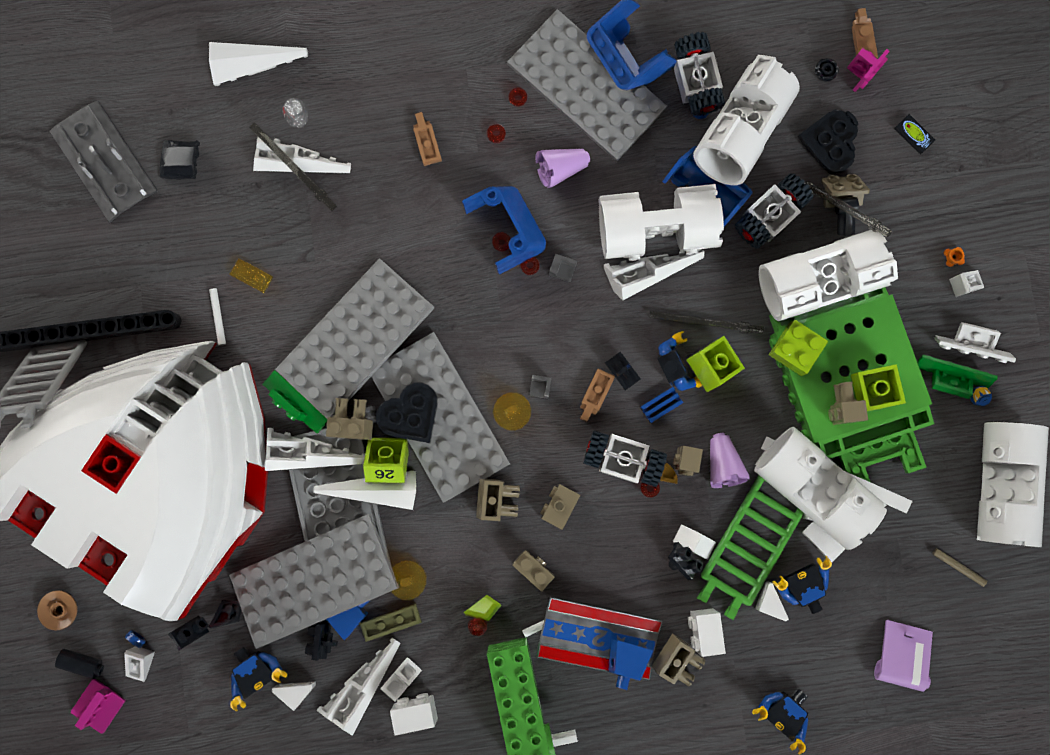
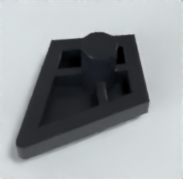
[209,600,241,629]

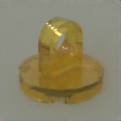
[493,392,531,431]
[391,561,427,600]

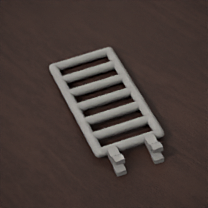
[0,340,87,428]

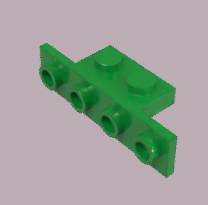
[917,355,998,399]
[262,370,327,434]

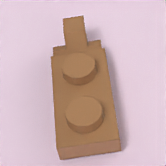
[852,8,878,58]
[413,112,442,166]
[580,369,615,422]

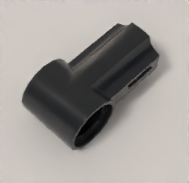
[835,197,859,236]

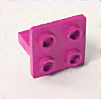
[847,48,889,92]
[71,679,126,734]

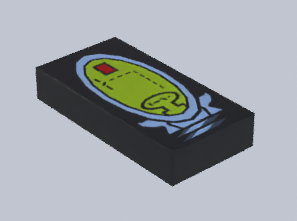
[894,114,935,155]

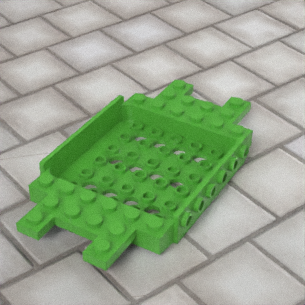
[769,287,934,482]

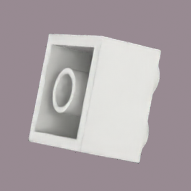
[688,608,726,657]
[390,693,438,735]

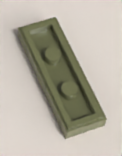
[360,603,422,642]

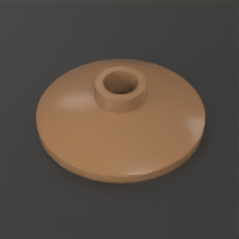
[37,590,77,630]

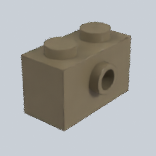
[673,446,703,476]
[540,484,580,530]
[512,549,555,592]

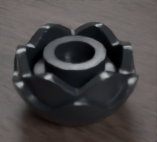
[815,58,839,82]

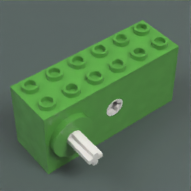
[487,637,578,755]

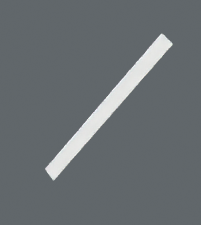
[761,436,912,513]

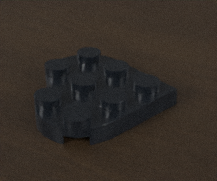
[798,109,859,174]
[376,382,438,444]

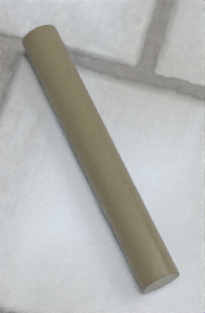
[932,548,987,587]

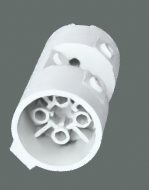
[693,55,800,185]
[598,184,724,261]
[759,229,898,321]
[977,422,1049,547]
[754,427,887,550]

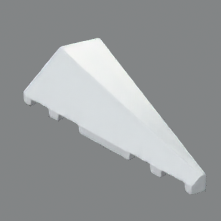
[209,42,308,86]
[253,133,351,173]
[604,249,704,300]
[265,428,365,471]
[313,471,416,510]
[317,638,400,736]

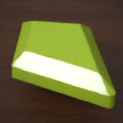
[464,595,501,621]

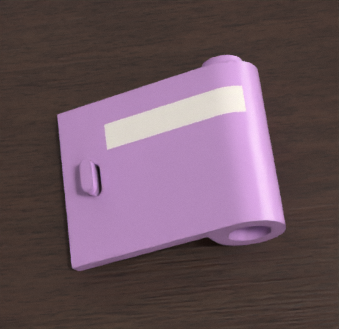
[874,620,933,692]

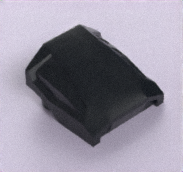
[159,140,200,180]

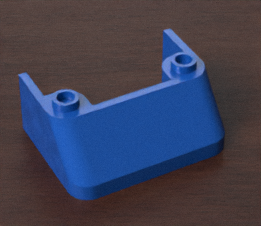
[587,0,677,90]
[662,146,753,227]
[462,186,546,275]

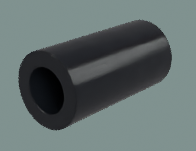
[55,648,104,679]

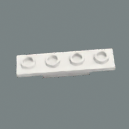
[934,322,1016,363]

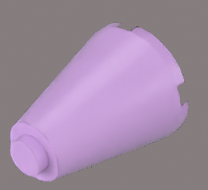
[535,149,590,188]
[710,433,750,488]

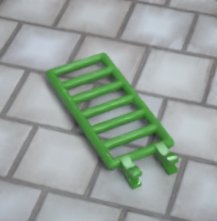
[697,475,804,620]

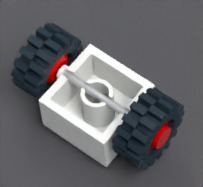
[674,32,725,116]
[735,173,813,249]
[583,430,667,487]

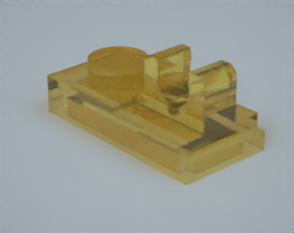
[229,258,273,293]

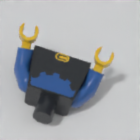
[657,331,703,391]
[772,555,832,614]
[230,647,287,712]
[752,689,808,755]

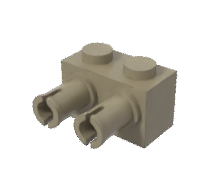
[828,382,868,425]
[326,398,373,440]
[476,479,520,521]
[652,633,705,686]

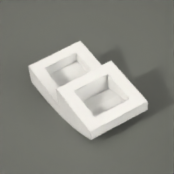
[802,521,845,562]
[380,657,422,702]

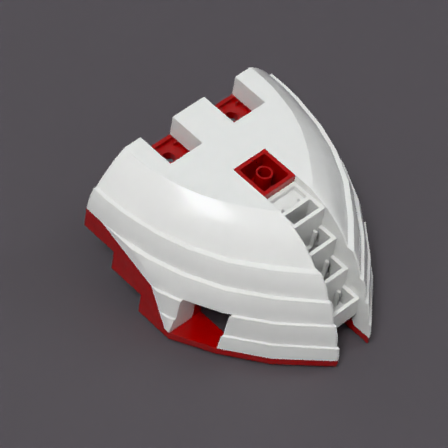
[0,341,268,621]

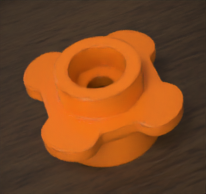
[944,247,965,267]

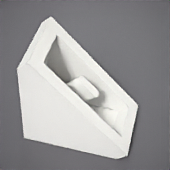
[949,270,984,297]
[673,524,716,560]
[755,581,789,621]
[124,647,155,682]
[272,681,316,711]

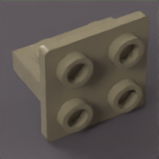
[821,174,870,208]

